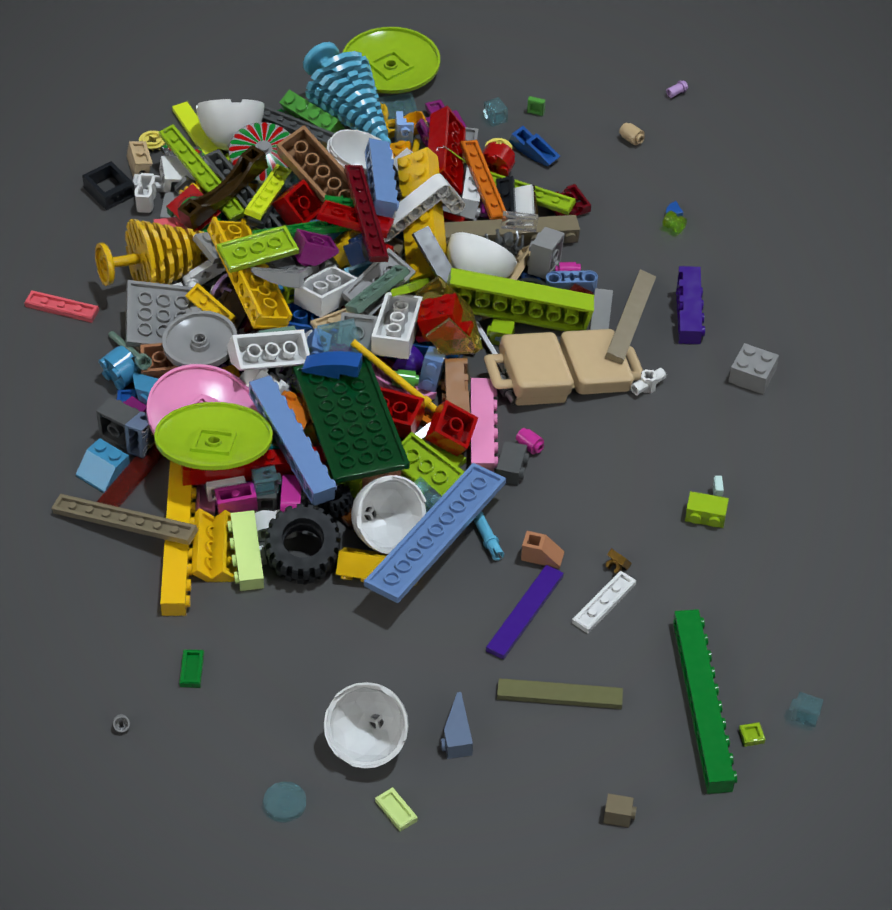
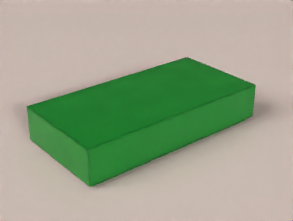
[179,649,204,688]

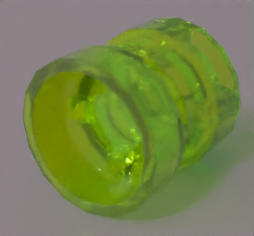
[663,211,687,234]

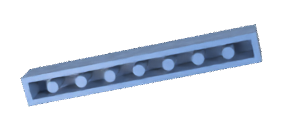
[249,375,337,506]

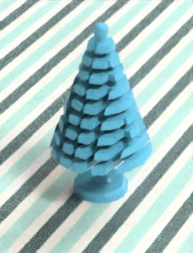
[303,42,391,144]

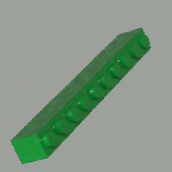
[673,609,737,794]

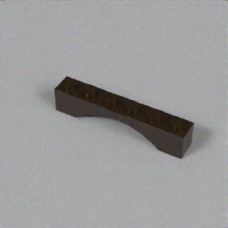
[177,145,268,231]

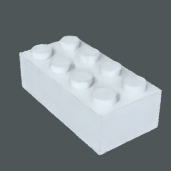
[371,292,423,359]

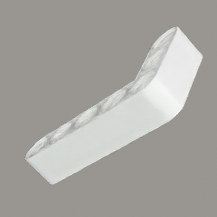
[384,174,465,242]

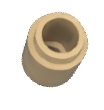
[619,123,645,146]

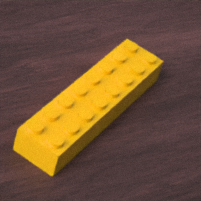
[397,147,447,285]

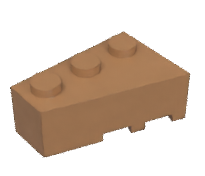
[441,358,470,413]

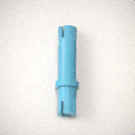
[473,511,504,561]

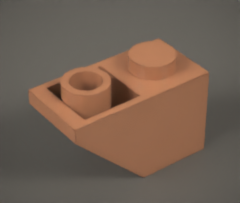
[521,531,565,569]

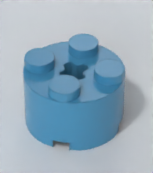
[99,345,141,390]

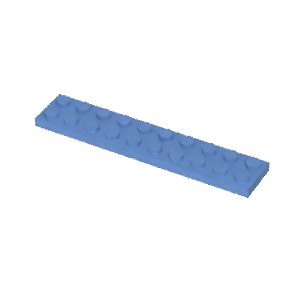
[364,463,506,603]

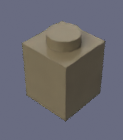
[604,793,637,827]

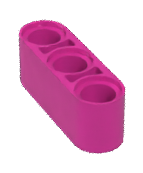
[280,474,302,513]

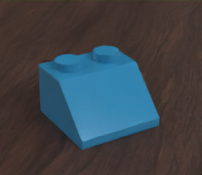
[76,438,131,494]

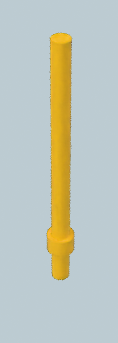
[350,339,437,413]

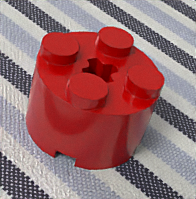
[482,142,515,177]

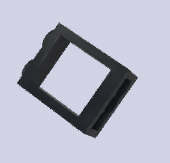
[82,161,135,210]

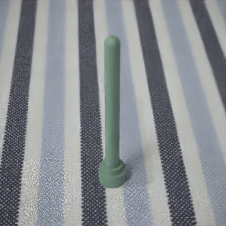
[109,331,152,370]

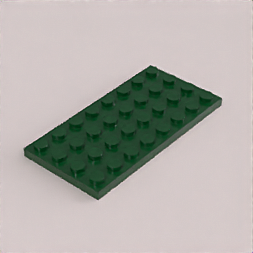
[293,355,410,484]

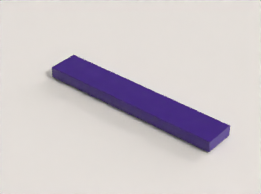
[486,565,564,660]

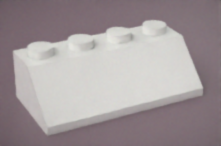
[227,329,310,371]

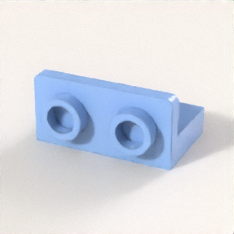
[394,111,414,150]

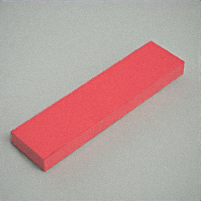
[24,290,99,323]

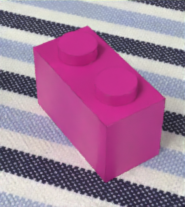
[214,482,258,514]

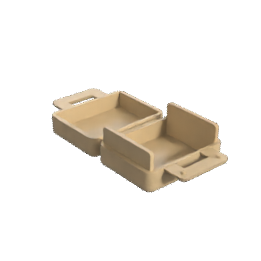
[484,329,643,406]

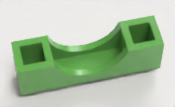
[279,89,345,133]

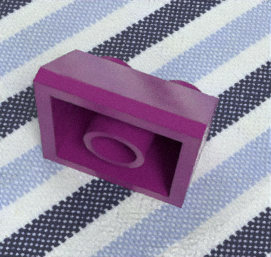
[294,229,339,266]

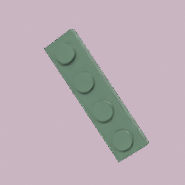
[344,265,410,314]

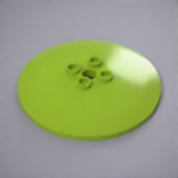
[342,27,440,94]
[154,402,273,470]

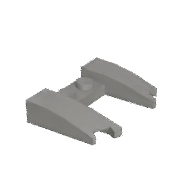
[251,261,319,288]

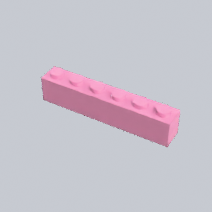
[470,378,498,472]

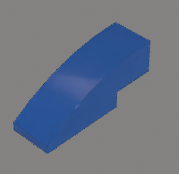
[509,126,560,166]
[302,351,362,379]

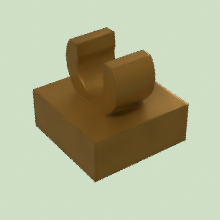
[606,548,632,574]

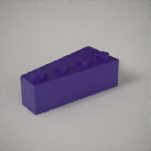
[676,266,705,344]

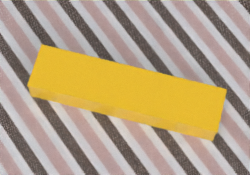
[207,217,293,329]

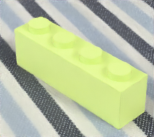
[227,510,264,591]

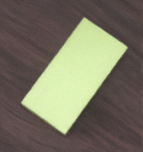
[375,787,418,832]

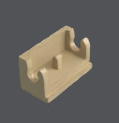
[127,141,153,178]

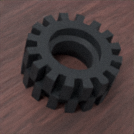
[318,484,353,518]

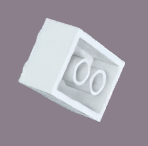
[294,265,357,317]

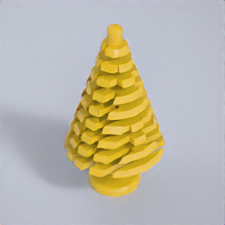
[95,219,209,286]

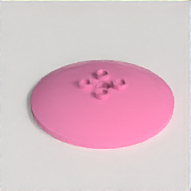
[146,364,259,434]

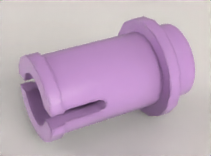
[666,80,688,98]

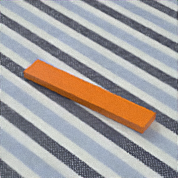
[460,140,508,220]

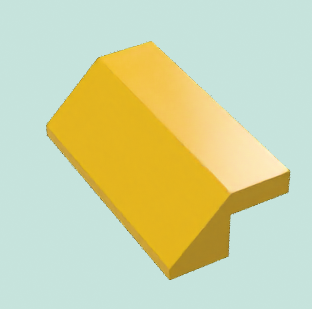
[191,508,237,582]

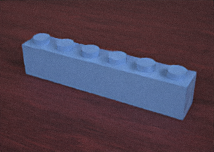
[364,138,399,218]

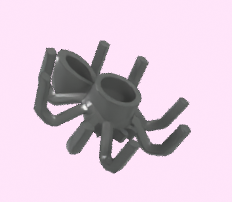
[484,229,524,256]

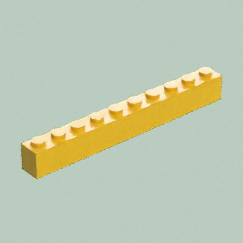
[160,460,197,616]

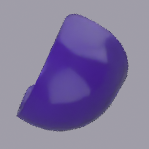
[392,346,424,374]

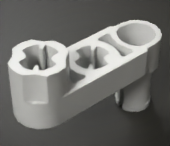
[182,260,226,287]

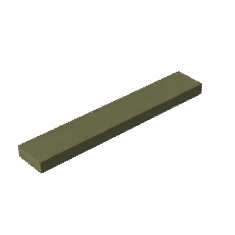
[497,678,623,709]

